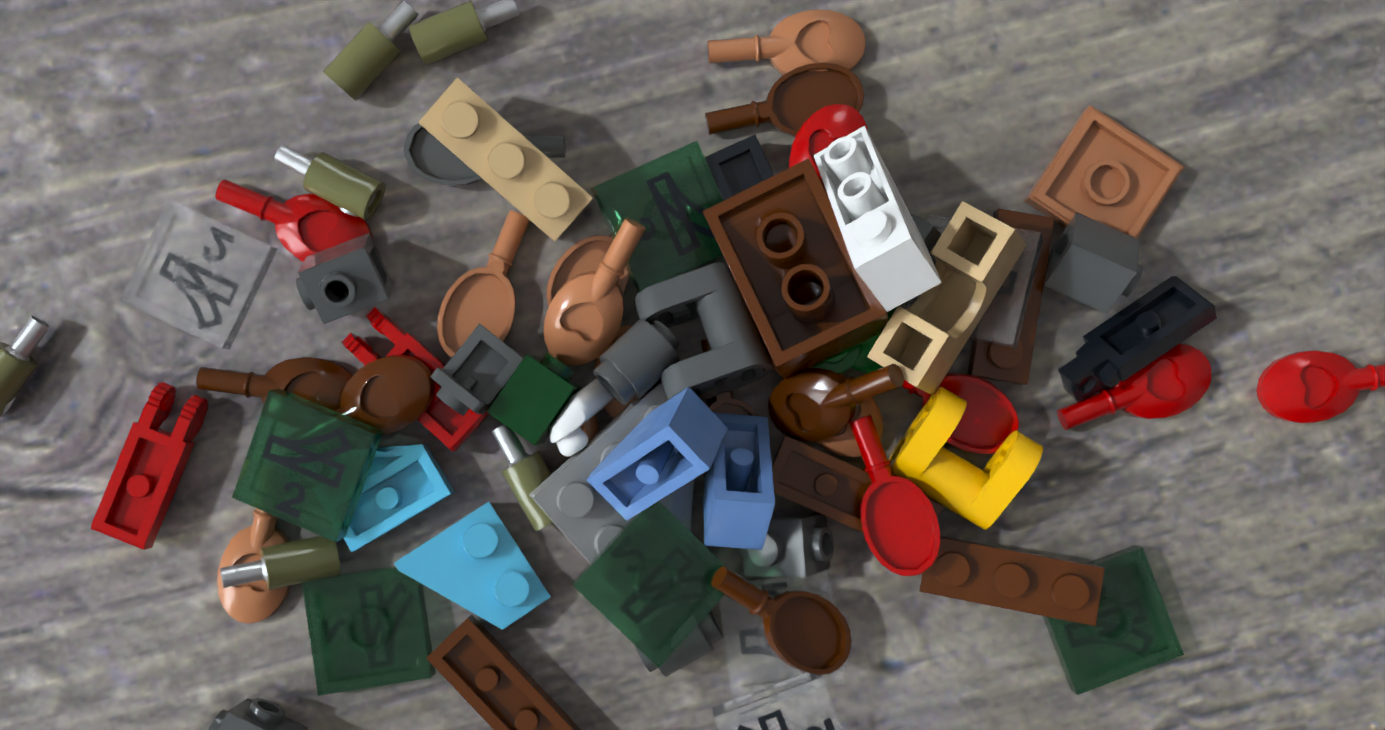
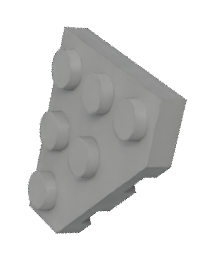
[529,380,694,624]

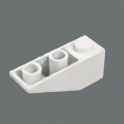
[814,126,942,312]

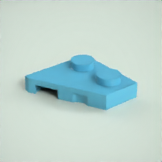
[298,444,455,552]
[394,502,551,630]

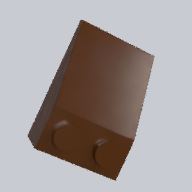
[703,158,888,379]

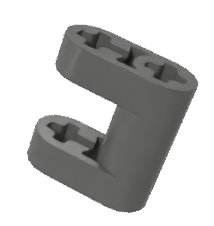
[634,262,773,401]

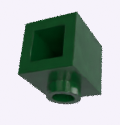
[487,352,582,445]

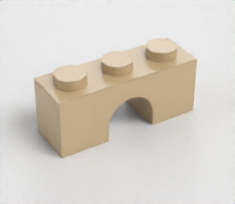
[418,77,593,242]
[867,201,1026,395]

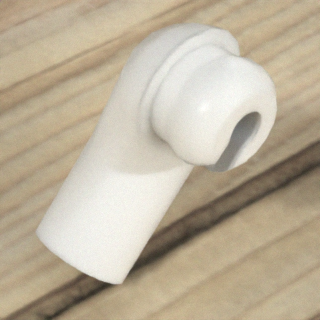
[549,379,614,457]

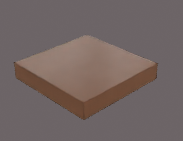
[1024,105,1184,239]

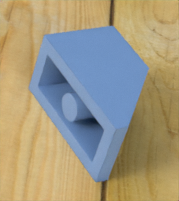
[587,386,728,521]
[703,412,775,550]

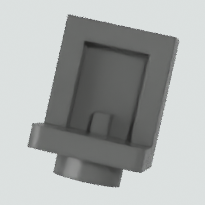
[430,323,523,416]
[742,513,834,577]

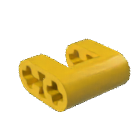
[888,387,1043,530]

